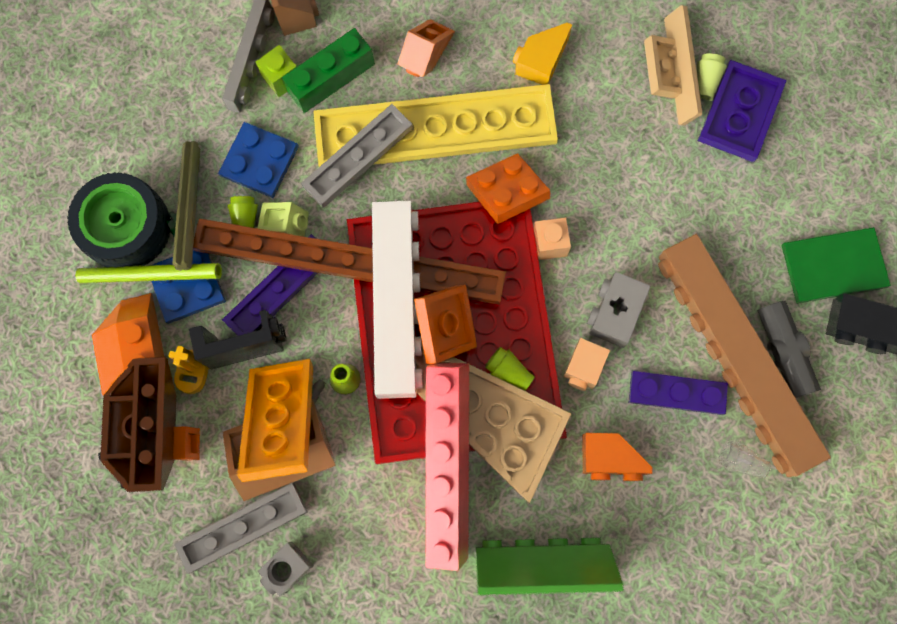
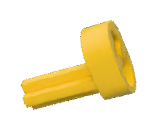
[169,346,209,394]

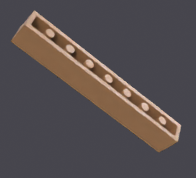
[658,233,831,477]

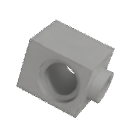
[257,542,314,596]

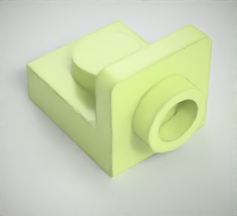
[257,202,309,236]

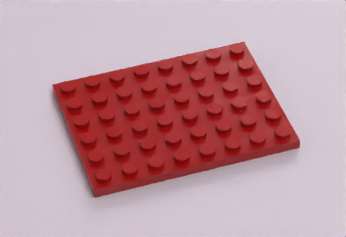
[347,202,567,465]

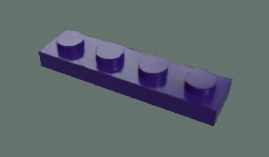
[222,234,318,336]

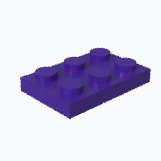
[697,59,787,162]

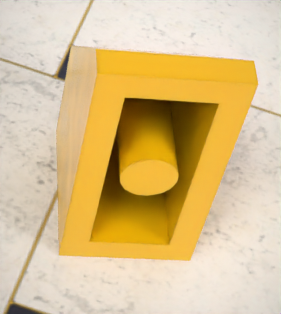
[513,23,572,85]

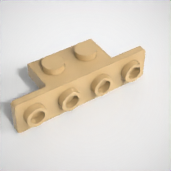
[644,5,702,125]

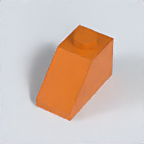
[398,19,455,77]

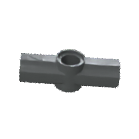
[757,300,821,398]

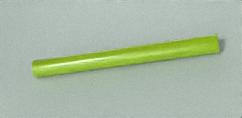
[75,263,222,283]

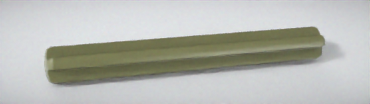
[172,141,200,271]

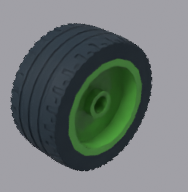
[67,172,171,267]

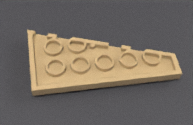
[416,343,571,504]

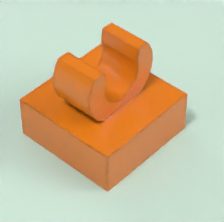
[173,426,200,461]

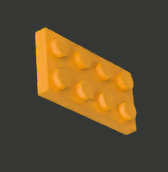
[237,359,314,482]

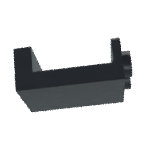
[189,310,287,370]

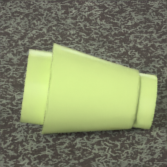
[697,53,727,101]

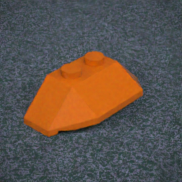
[92,293,164,395]

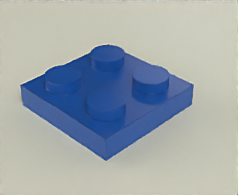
[218,122,299,198]
[151,250,226,324]

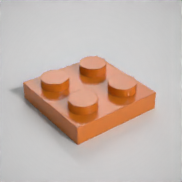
[466,153,550,224]
[414,285,477,364]

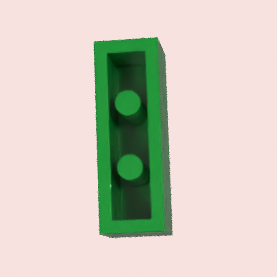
[282,27,375,113]

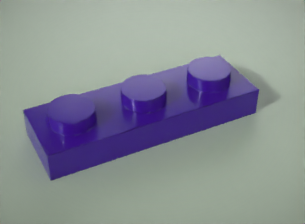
[628,371,728,415]

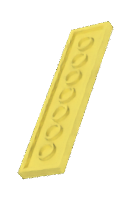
[313,84,558,167]

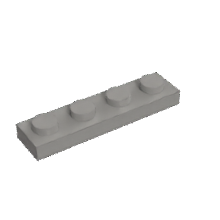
[222,0,275,113]
[301,104,413,208]
[174,483,308,574]

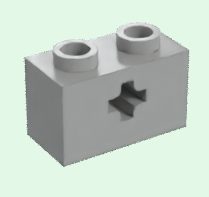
[587,272,651,348]

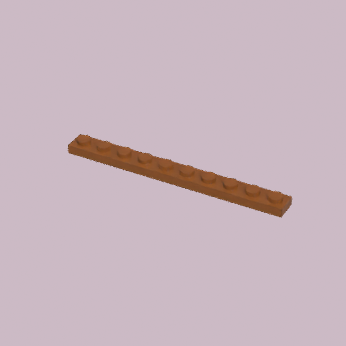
[193,218,506,305]

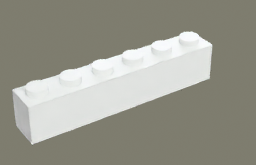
[372,201,423,399]

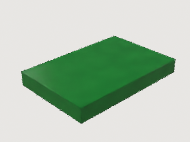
[781,227,891,304]

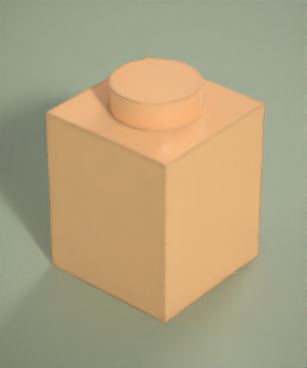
[533,217,571,260]
[563,338,610,391]

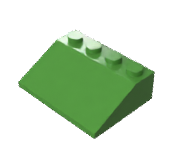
[476,537,624,595]

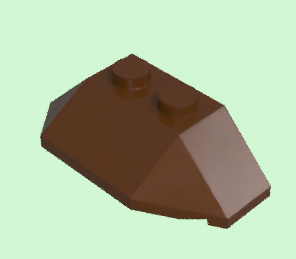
[100,357,176,492]

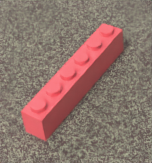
[426,362,469,571]

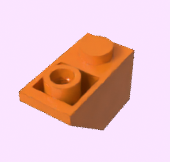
[582,433,652,481]

